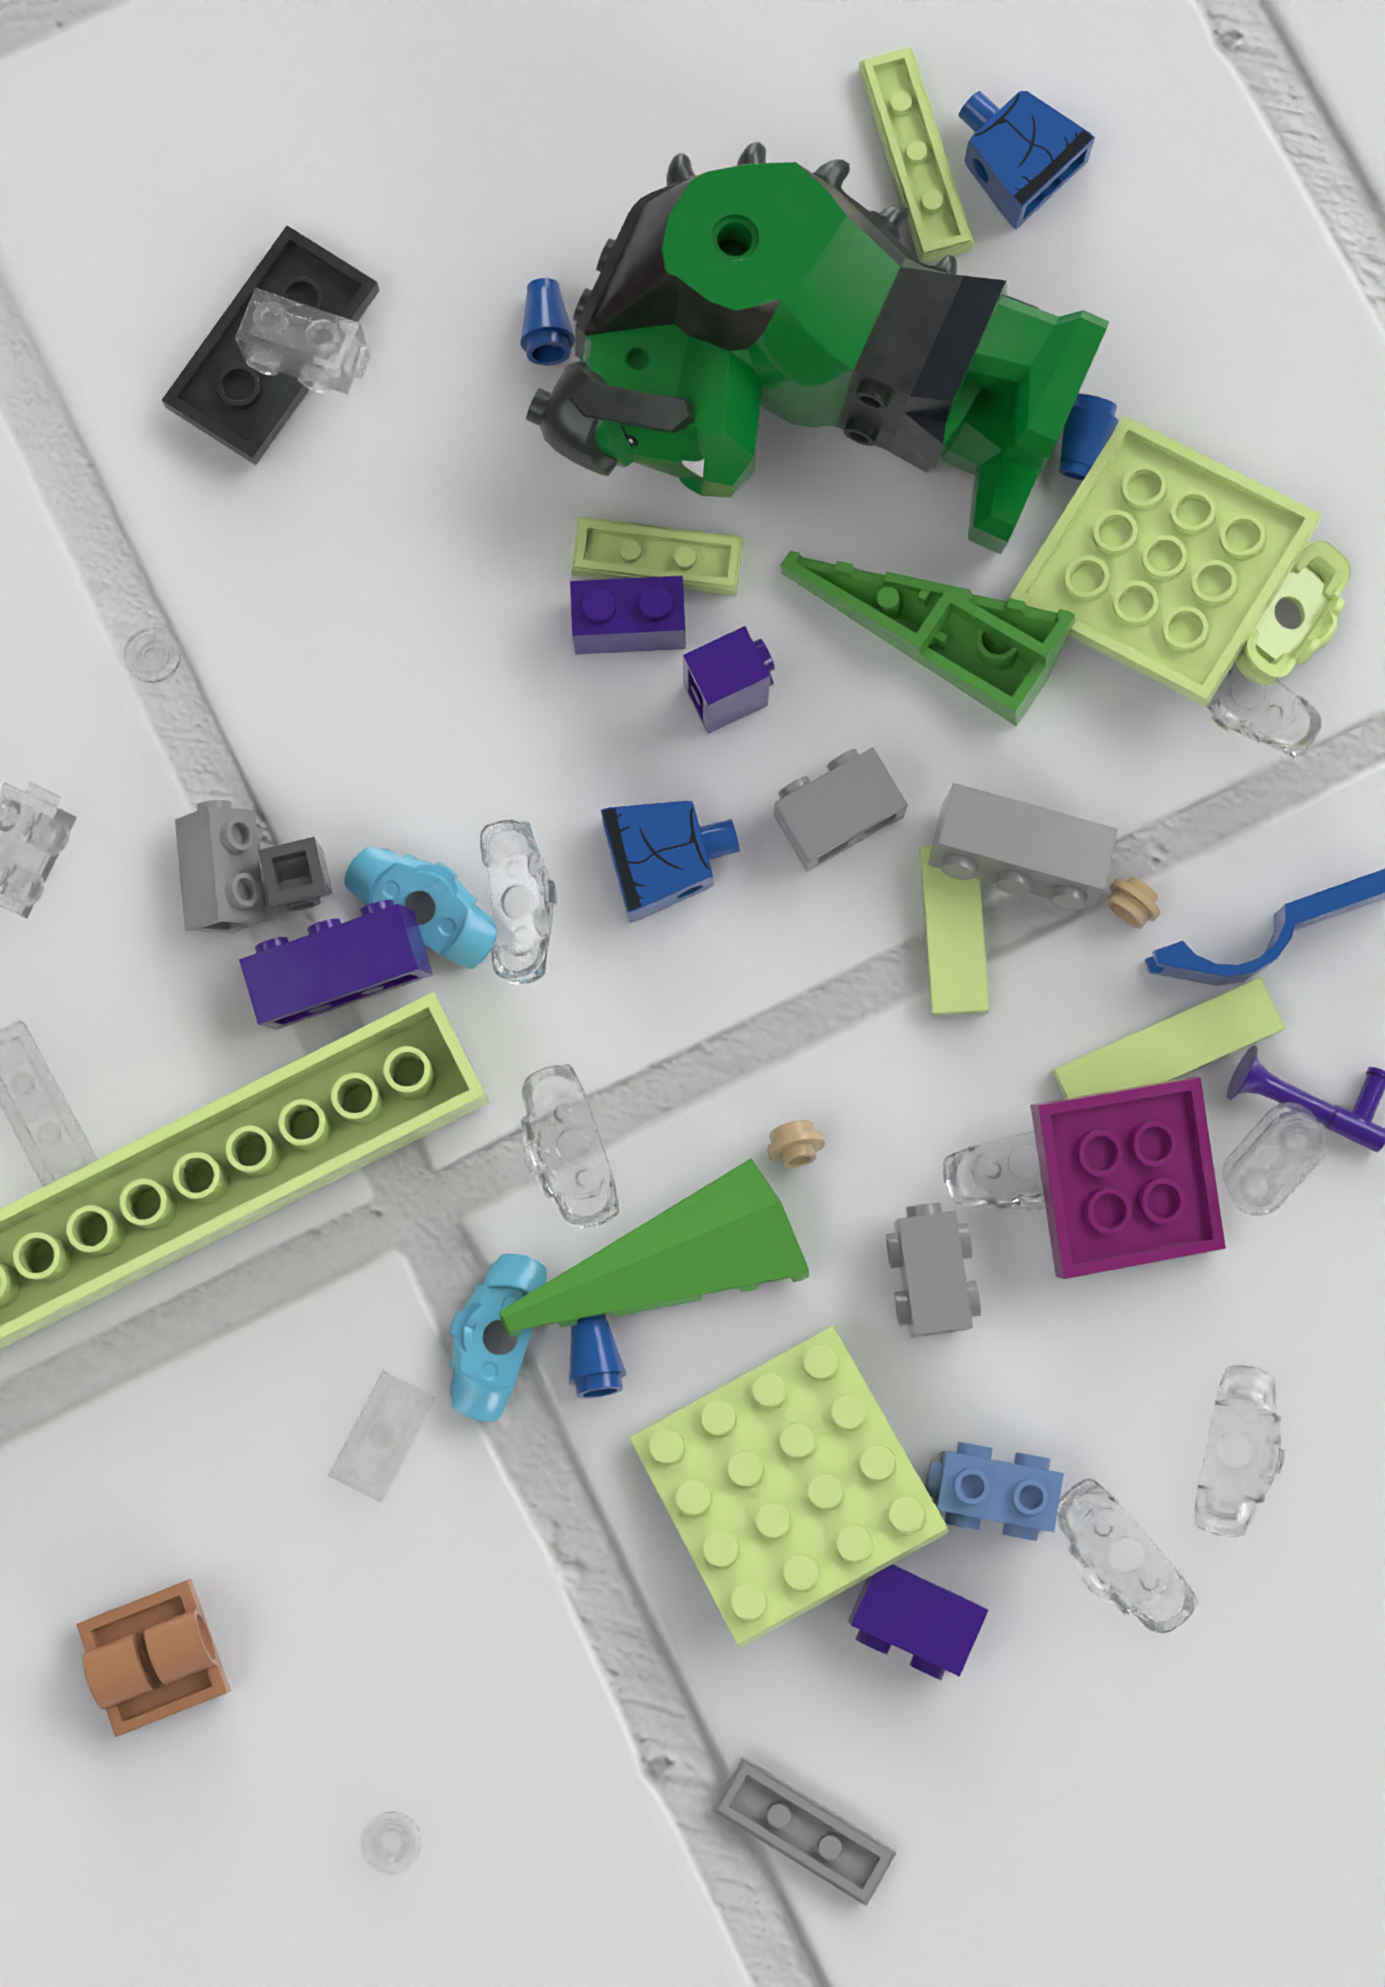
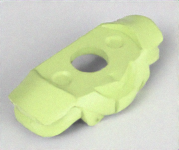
[1235,540,1350,685]

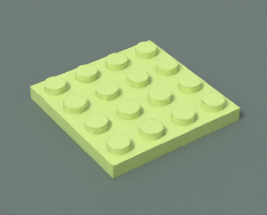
[1010,416,1321,707]
[629,1326,949,1648]

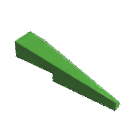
[780,551,1075,726]
[499,1158,809,1337]

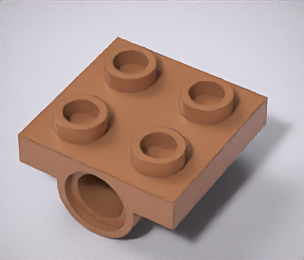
[76,1579,231,1737]

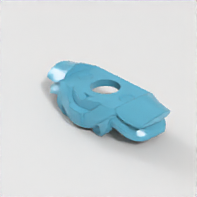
[344,846,498,969]
[449,1253,547,1422]

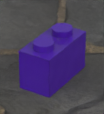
[570,576,686,654]
[683,626,775,734]
[848,1564,989,1680]

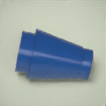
[520,278,575,366]
[1058,394,1119,481]
[569,1313,627,1398]

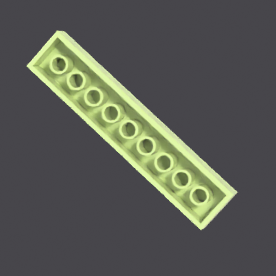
[0,992,490,1350]

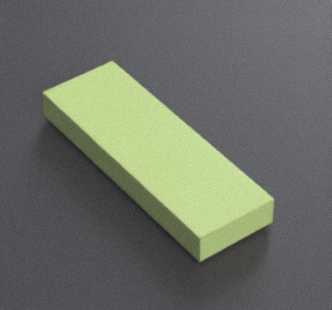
[571,517,743,596]
[919,845,990,1016]

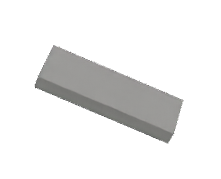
[713,1756,897,1906]

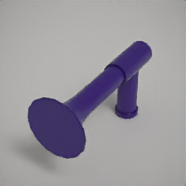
[1227,1046,1385,1153]

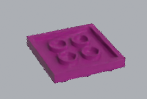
[1030,1077,1226,1279]

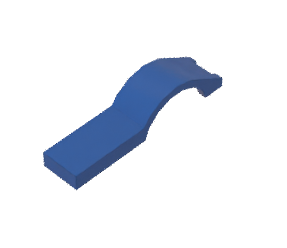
[1145,869,1385,986]

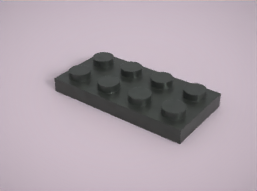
[162,225,380,465]

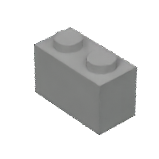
[773,747,908,872]

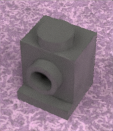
[258,837,333,911]

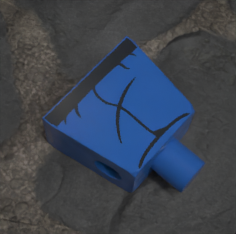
[958,91,1095,230]
[601,801,740,923]

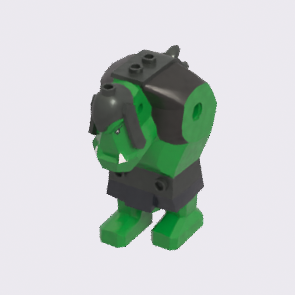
[526,142,1109,554]

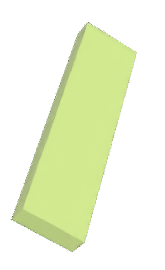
[859,47,974,264]
[1052,977,1286,1098]

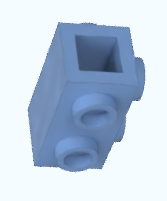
[925,1442,1064,1541]

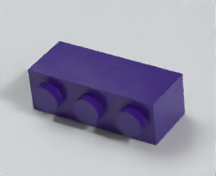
[239,900,433,1030]

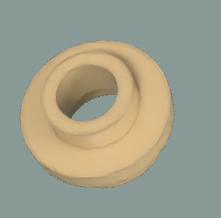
[1105,877,1161,929]
[767,1120,825,1168]

